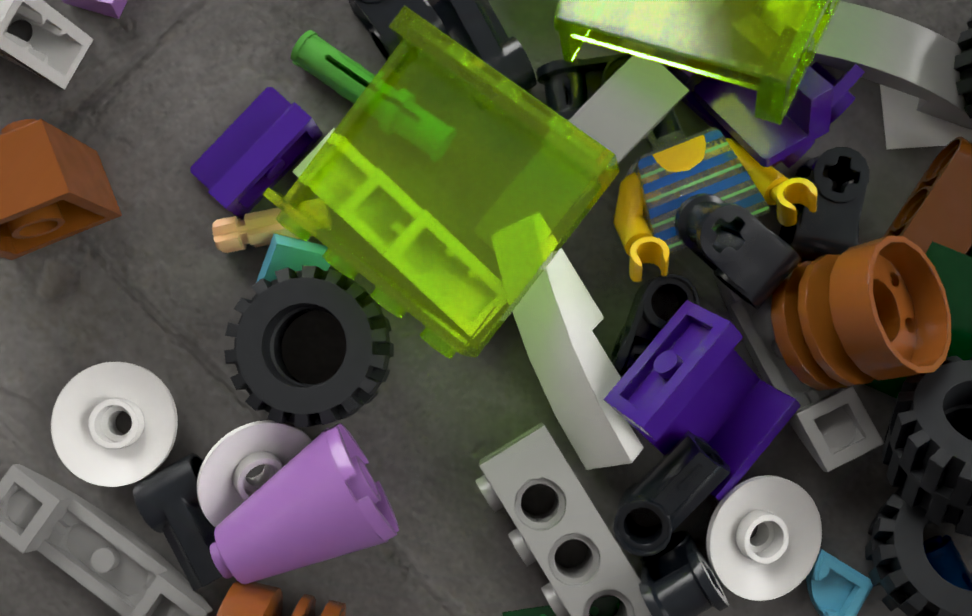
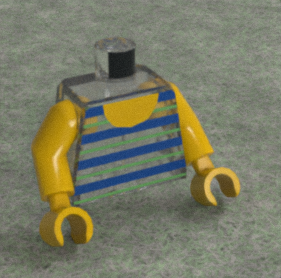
[613,108,817,282]

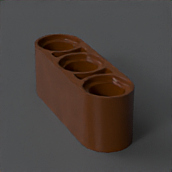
[883,136,972,254]

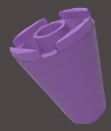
[210,423,399,584]

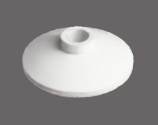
[51,362,178,487]
[197,420,312,527]
[706,475,822,601]

